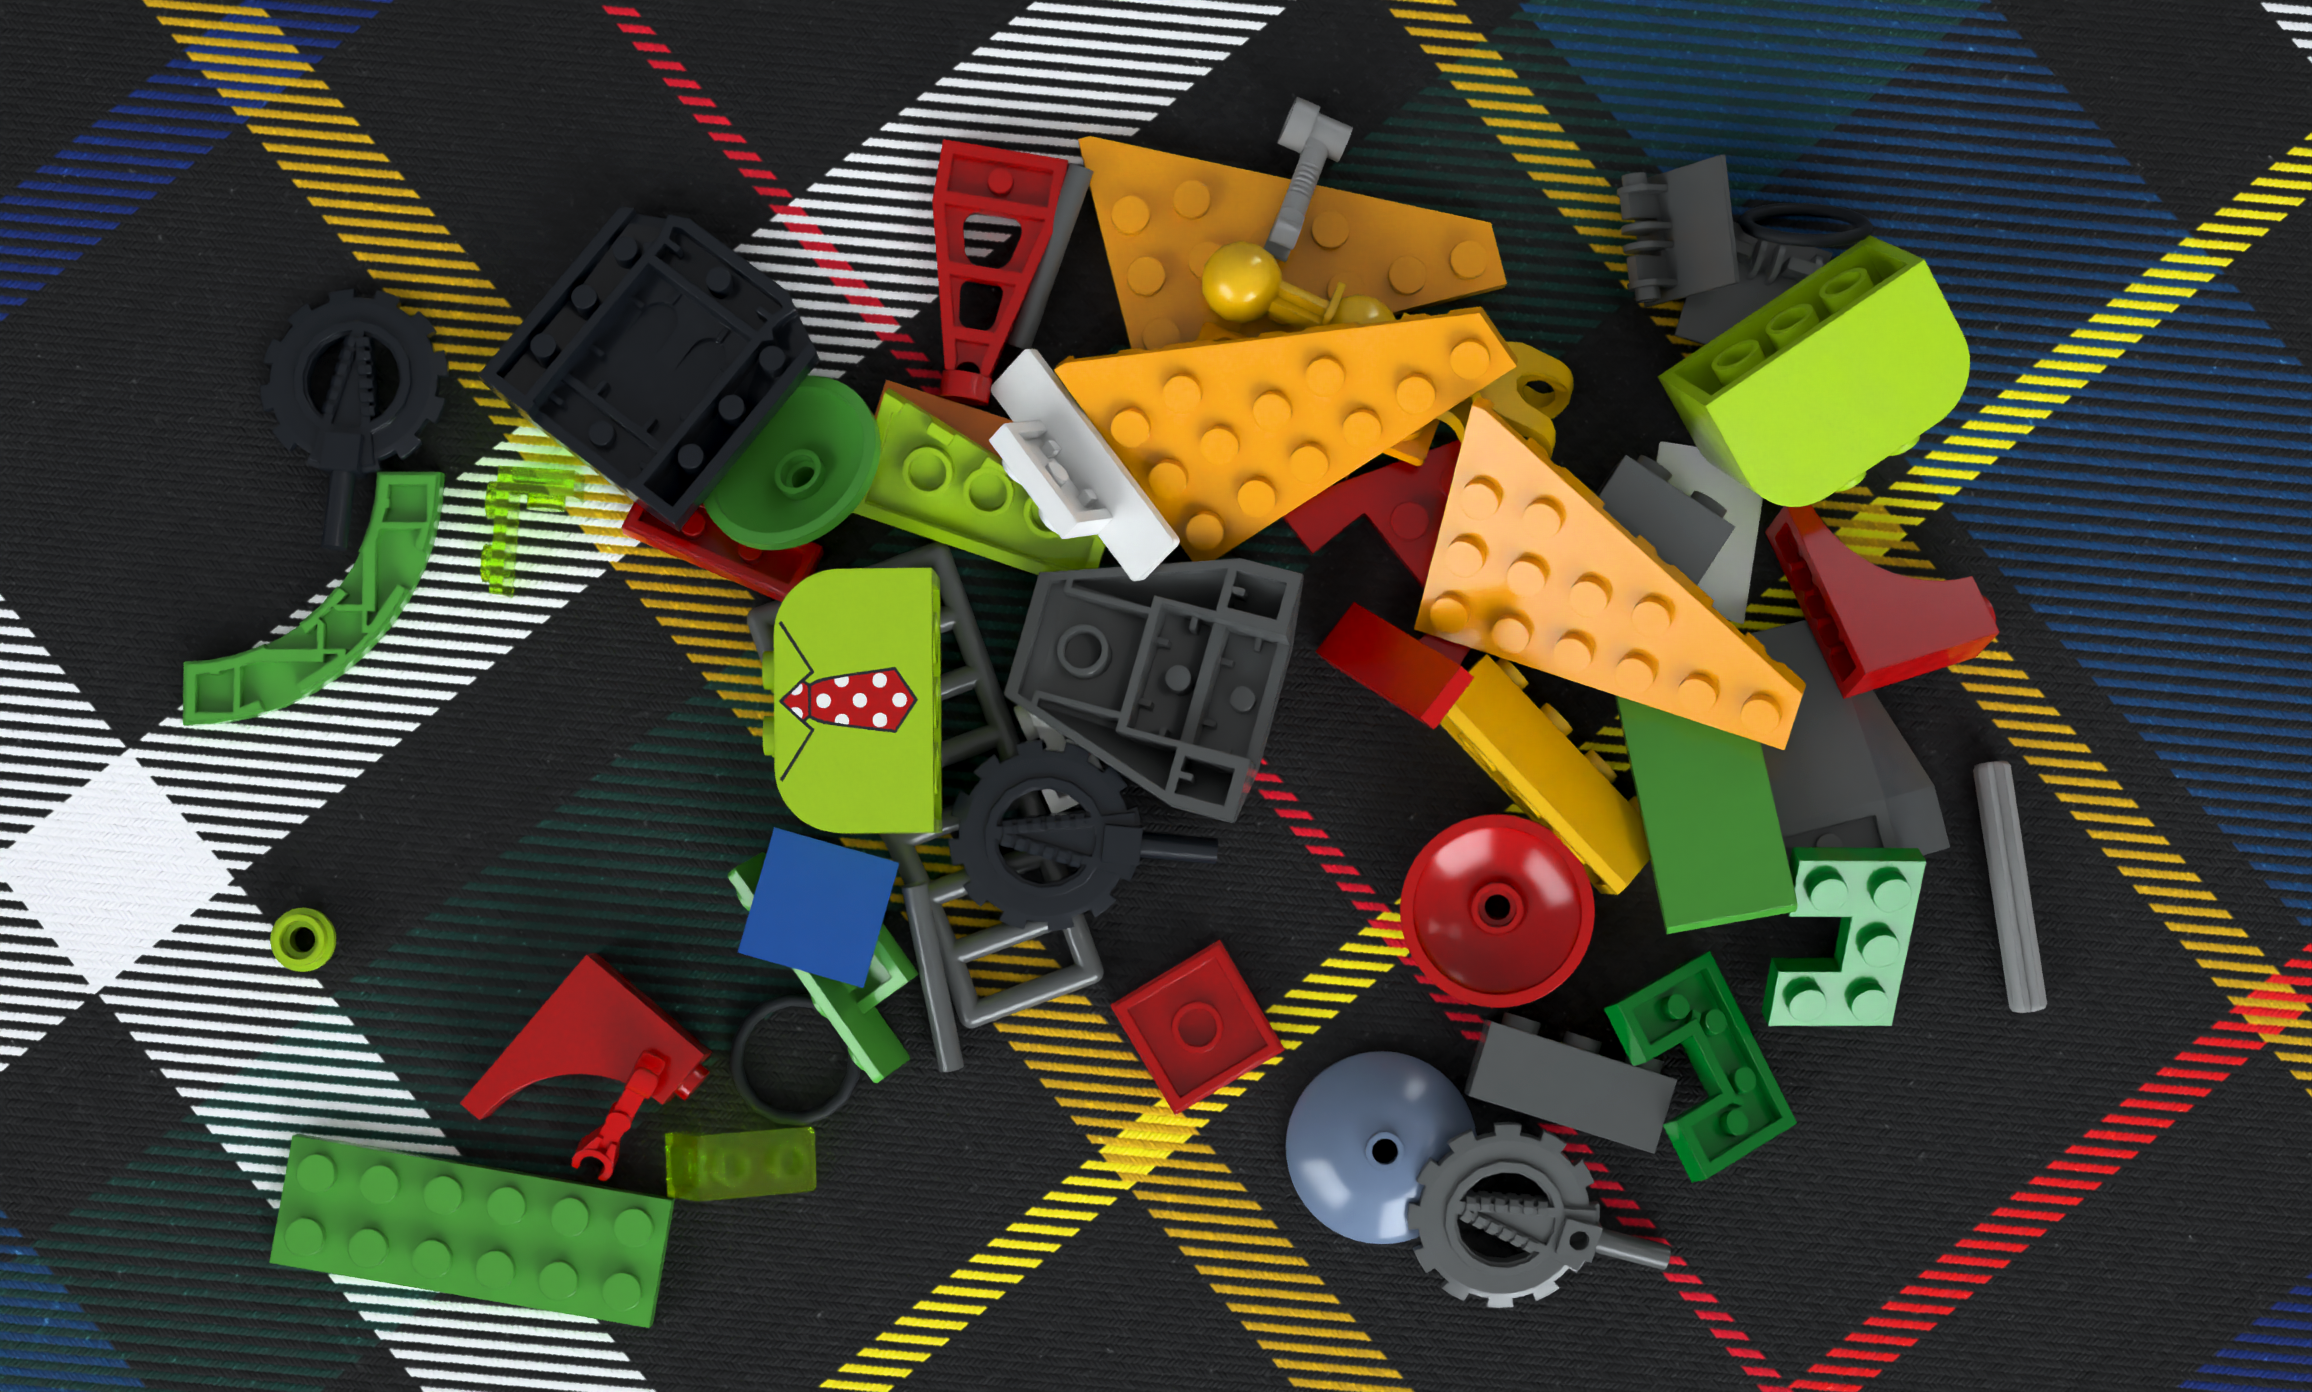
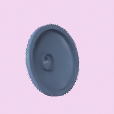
[1285,1051,1477,1244]

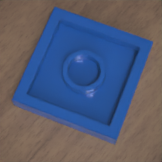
[738,827,900,988]

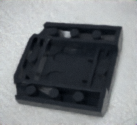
[478,206,820,531]

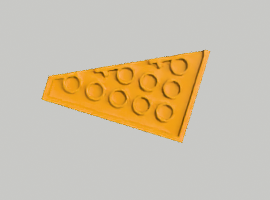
[1078,136,1507,350]
[1054,307,1518,562]
[1414,397,1806,750]

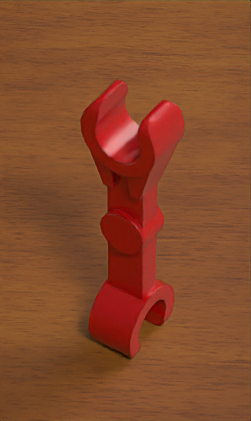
[571,1050,667,1181]

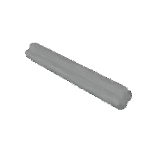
[1973,760,2047,1013]

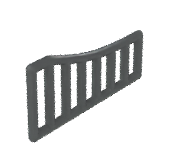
[747,541,1104,1028]

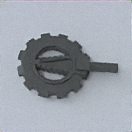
[1407,1122,1671,1308]

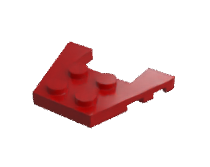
[1281,440,1471,665]

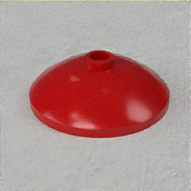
[1400,814,1595,1008]

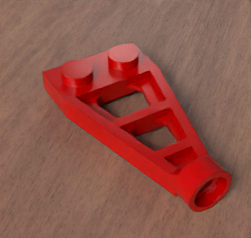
[932,139,1069,406]

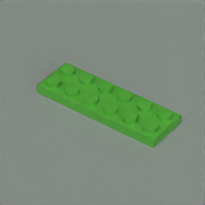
[269,1134,675,1328]

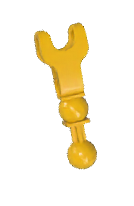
[1202,241,1574,459]

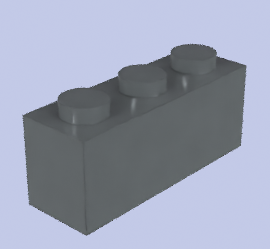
[1463,1012,1677,1154]

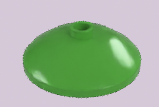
[703,376,881,550]

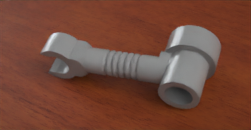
[1264,97,1353,262]

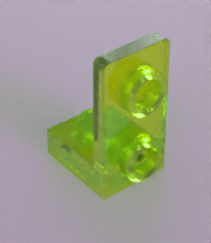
[480,465,585,599]
[665,1127,817,1201]

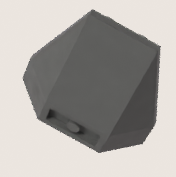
[1751,620,1950,864]

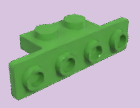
[728,852,919,1083]

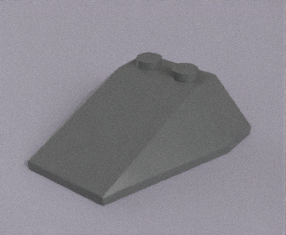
[1004,558,1304,824]

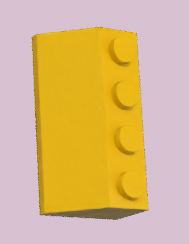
[1439,654,1650,895]

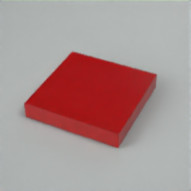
[1110,939,1285,1115]

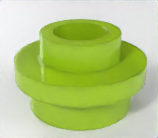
[270,908,336,972]

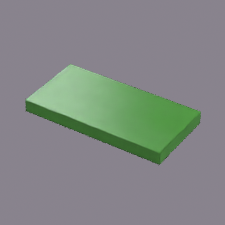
[1615,695,1798,934]

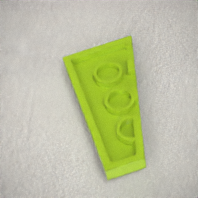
[852,388,1106,575]

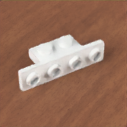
[989,349,1180,581]

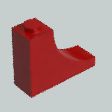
[1765,504,2000,699]
[460,953,712,1120]

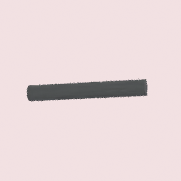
[1007,163,1094,350]
[901,881,964,1072]

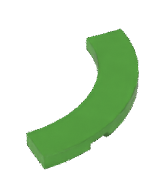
[183,472,445,726]

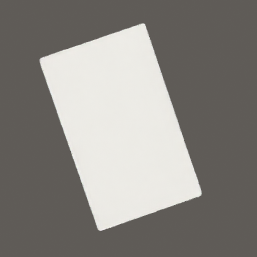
[1657,442,1763,625]

